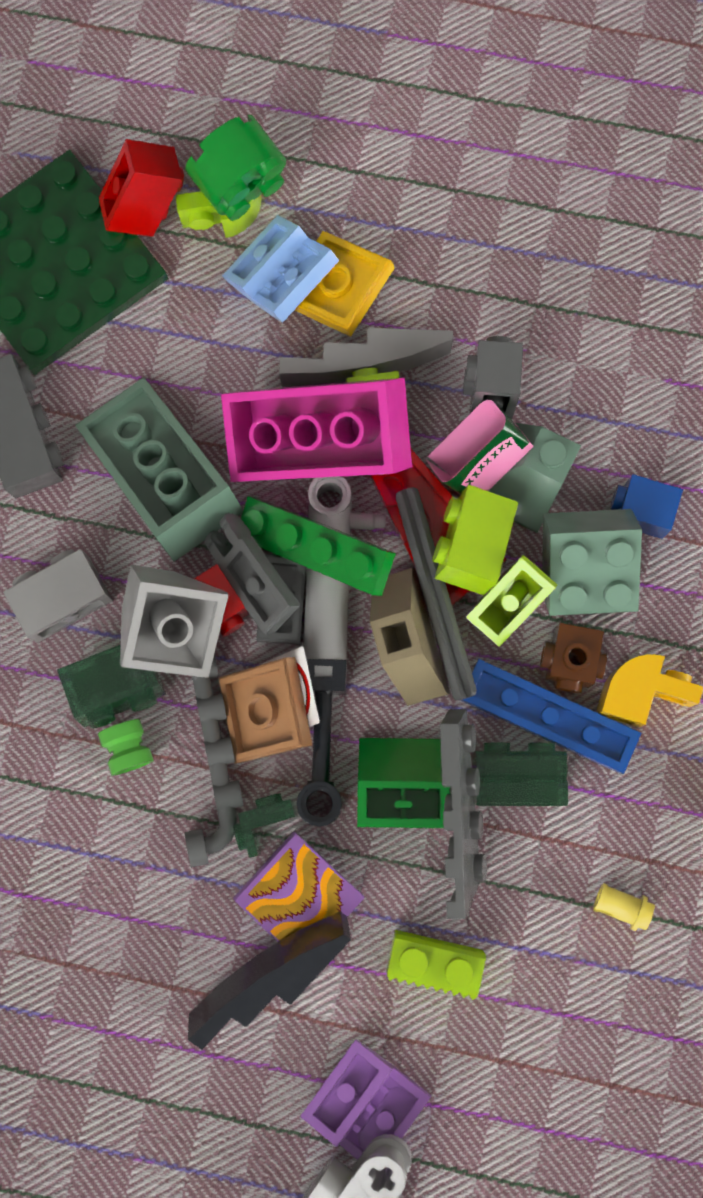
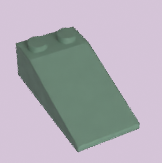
[75,377,243,562]

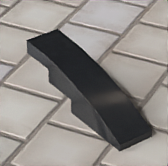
[188,911,351,1050]

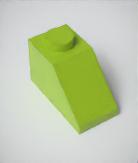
[466,555,557,647]

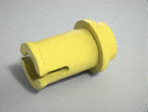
[593,883,655,931]

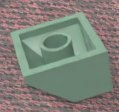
[489,422,581,533]

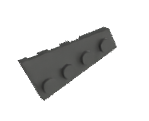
[440,709,487,919]

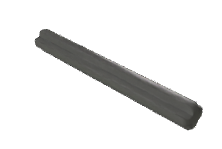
[396,488,477,700]

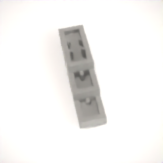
[279,327,453,387]

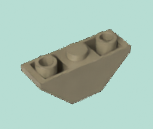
[370,568,450,706]

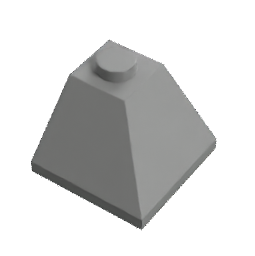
[120,565,228,678]

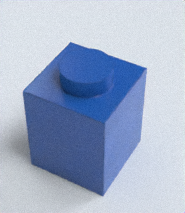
[610,474,683,539]

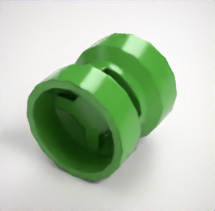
[98,719,154,776]

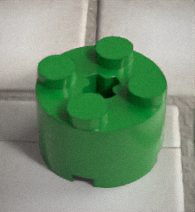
[185,115,286,221]

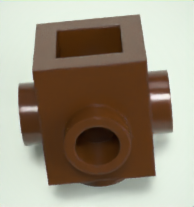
[540,623,607,693]

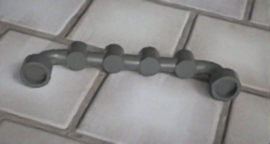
[185,653,244,868]

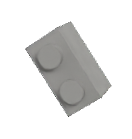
[3,549,113,643]

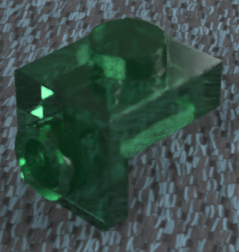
[233,793,297,858]

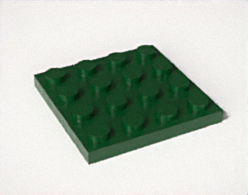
[0,149,169,376]

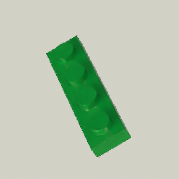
[241,496,396,596]

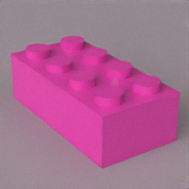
[221,378,412,482]

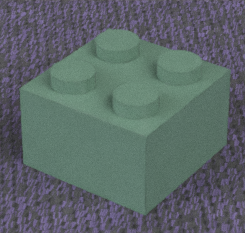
[542,509,642,616]

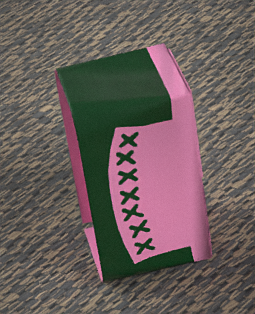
[426,400,534,494]

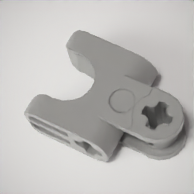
[302,1134,412,1198]

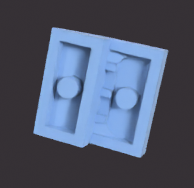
[222,215,339,323]

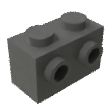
[463,336,523,420]

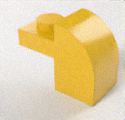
[596,654,703,728]

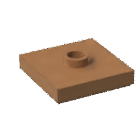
[219,657,312,764]

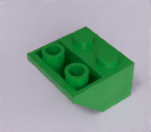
[357,738,450,828]

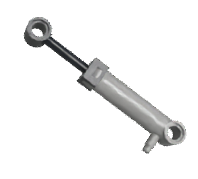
[296,476,386,827]

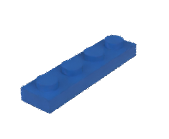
[460,659,642,774]

